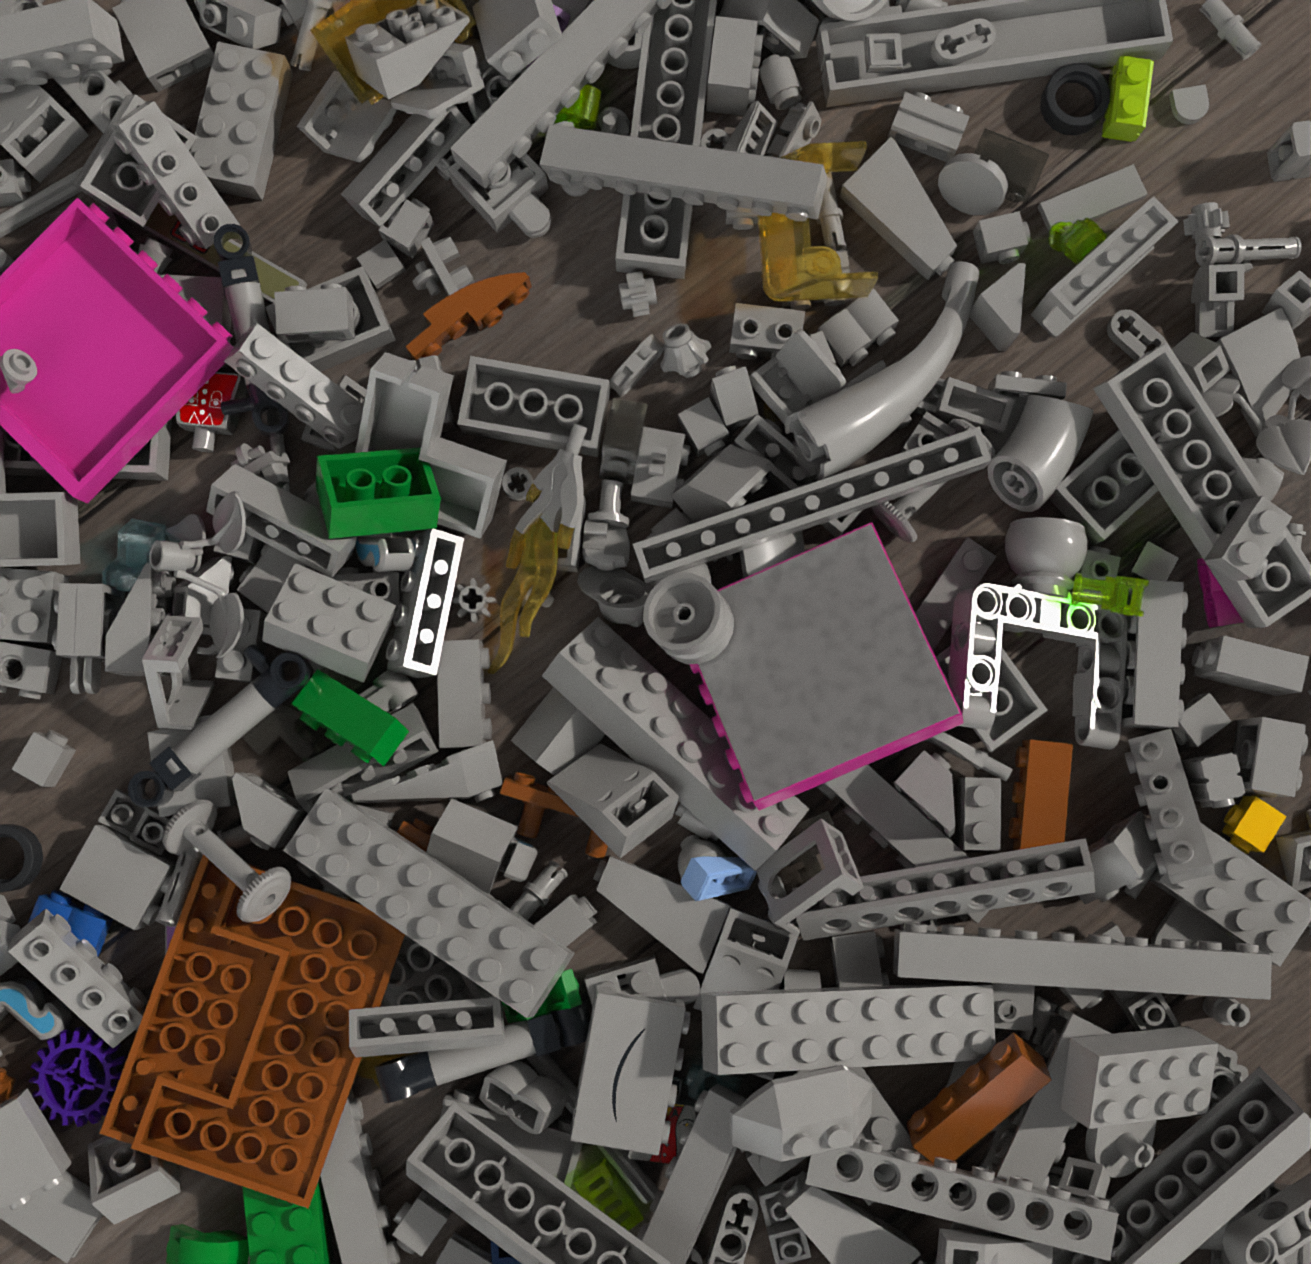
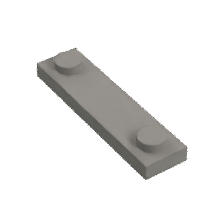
[915,537,997,651]

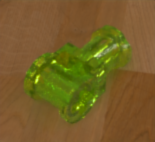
[1048,217,1107,265]
[1071,573,1149,617]

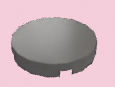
[938,153,1008,216]

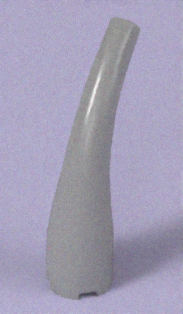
[785,261,979,481]

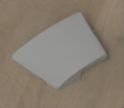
[1216,307,1300,437]

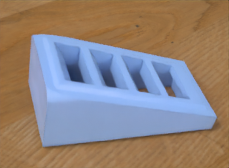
[681,856,757,901]

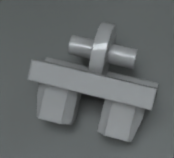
[413,237,475,296]
[231,443,290,488]

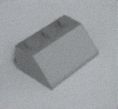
[935,645,1047,752]

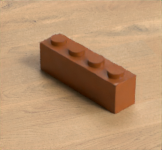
[1009,739,1073,851]
[906,1032,1052,1162]

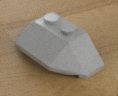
[730,1065,873,1162]

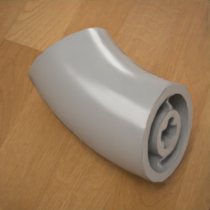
[987,395,1094,512]

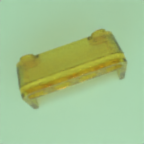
[757,141,878,301]

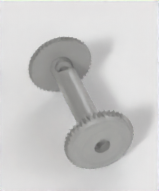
[871,419,996,542]
[163,800,291,923]

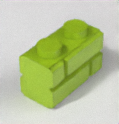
[1102,56,1154,142]

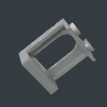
[142,615,215,730]
[756,819,864,936]

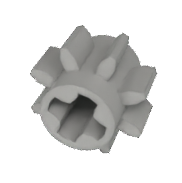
[1183,202,1230,244]
[618,271,657,317]
[451,578,497,623]

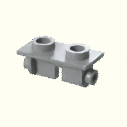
[765,101,822,161]

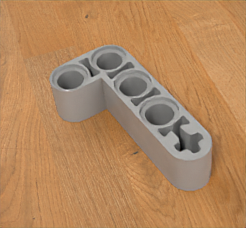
[705,1185,759,1264]

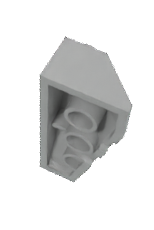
[350,740,503,803]

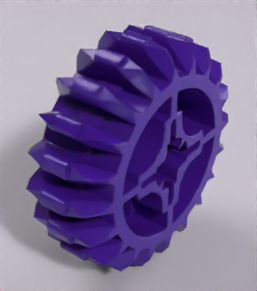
[29,1026,128,1127]

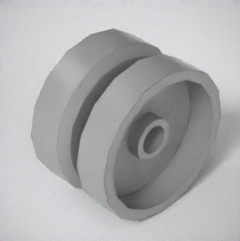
[643,573,734,664]

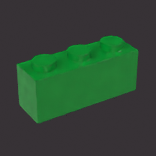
[292,669,409,767]

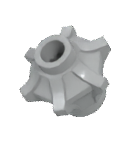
[660,323,711,378]

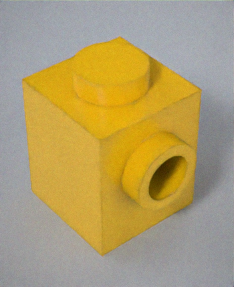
[1222,796,1287,854]

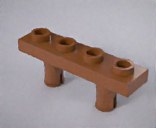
[500,772,608,859]

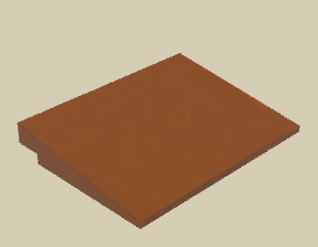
[99,854,405,1208]

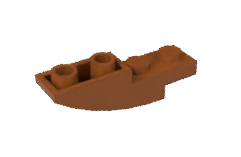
[405,272,532,360]

